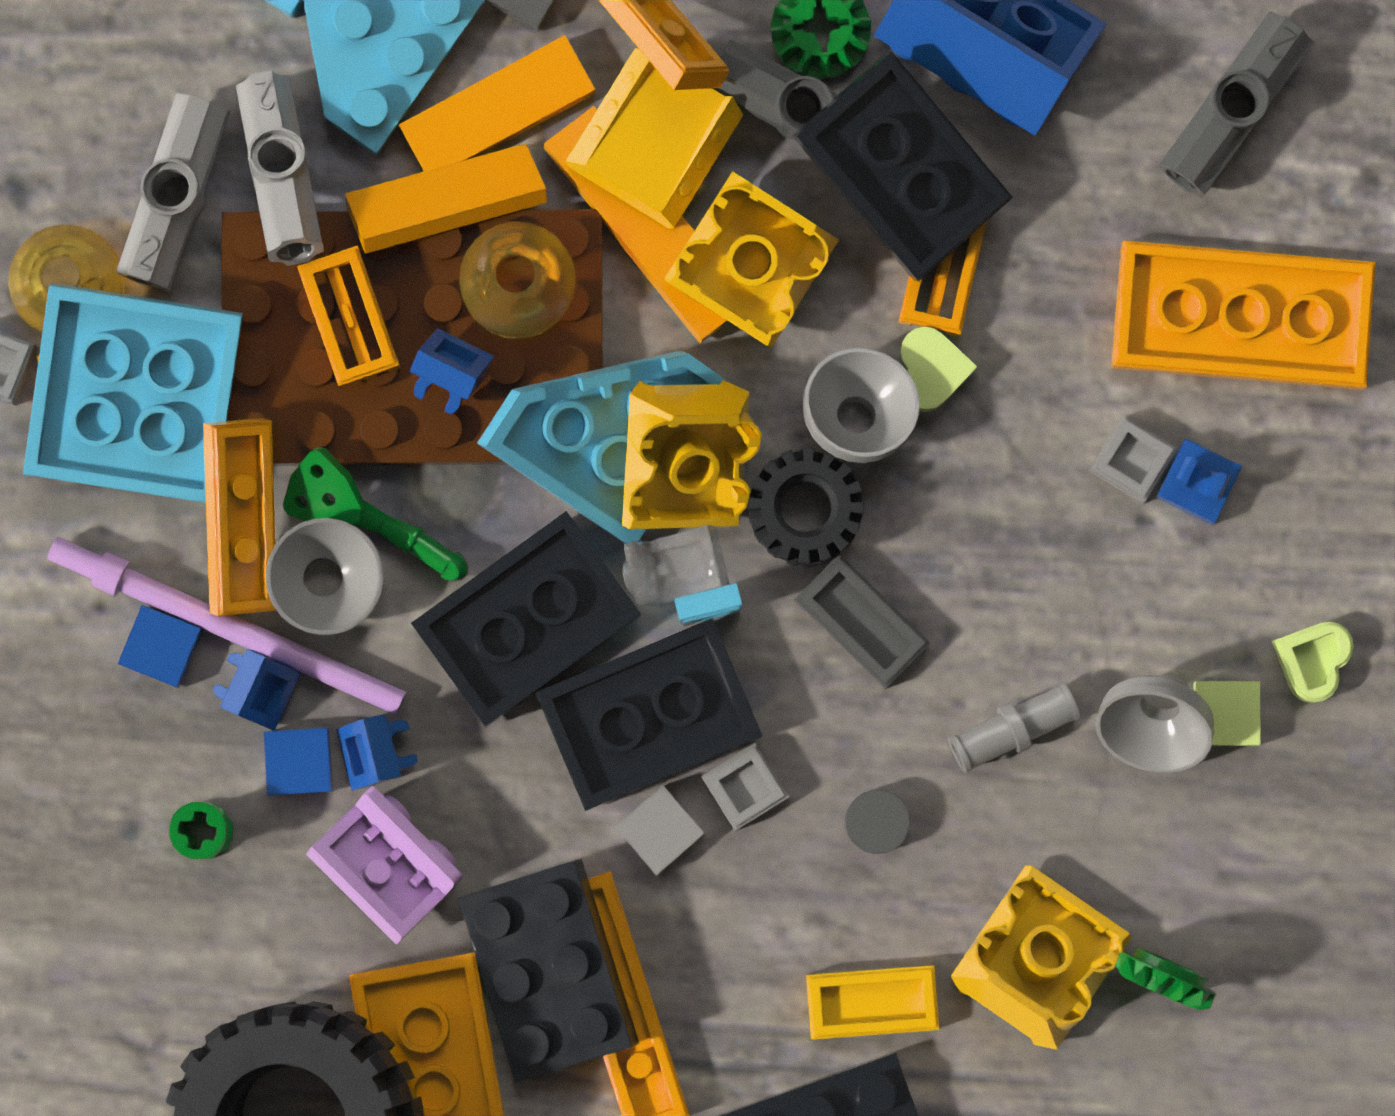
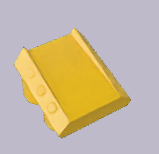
[566,48,743,229]
[664,171,839,348]
[622,380,762,529]
[951,865,1132,1050]

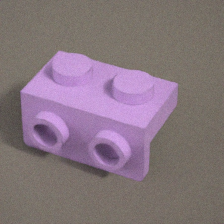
[306,786,463,945]

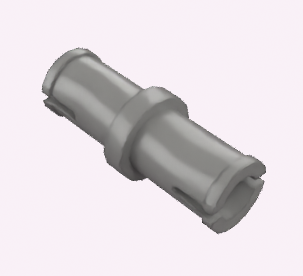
[948,682,1081,773]

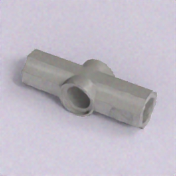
[236,70,324,266]
[116,93,230,292]

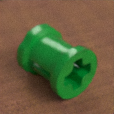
[169,802,234,859]

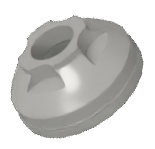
[803,348,920,463]
[266,518,383,635]
[1096,674,1214,773]

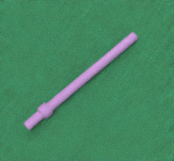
[47,537,407,715]

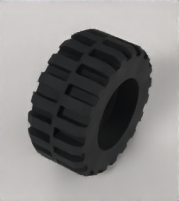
[166,1001,424,1116]

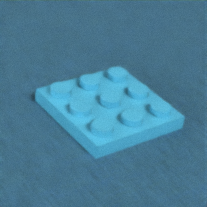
[23,283,243,503]

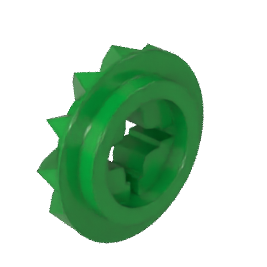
[771,0,871,79]
[1115,947,1217,1010]

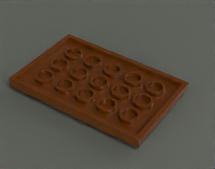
[222,209,603,466]

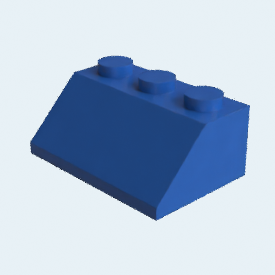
[874,0,1107,136]

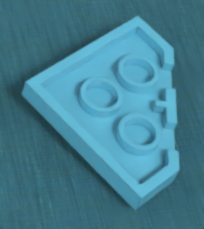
[303,0,485,156]
[477,351,730,548]

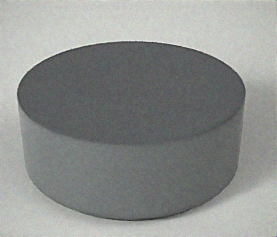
[845,790,910,854]

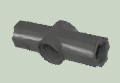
[1158,11,1314,198]
[713,40,838,141]

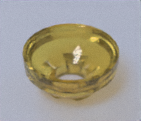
[459,222,576,339]
[8,224,125,334]

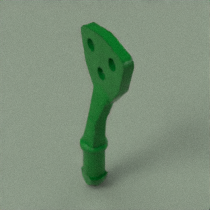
[282,447,469,582]

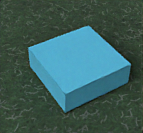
[674,583,742,626]

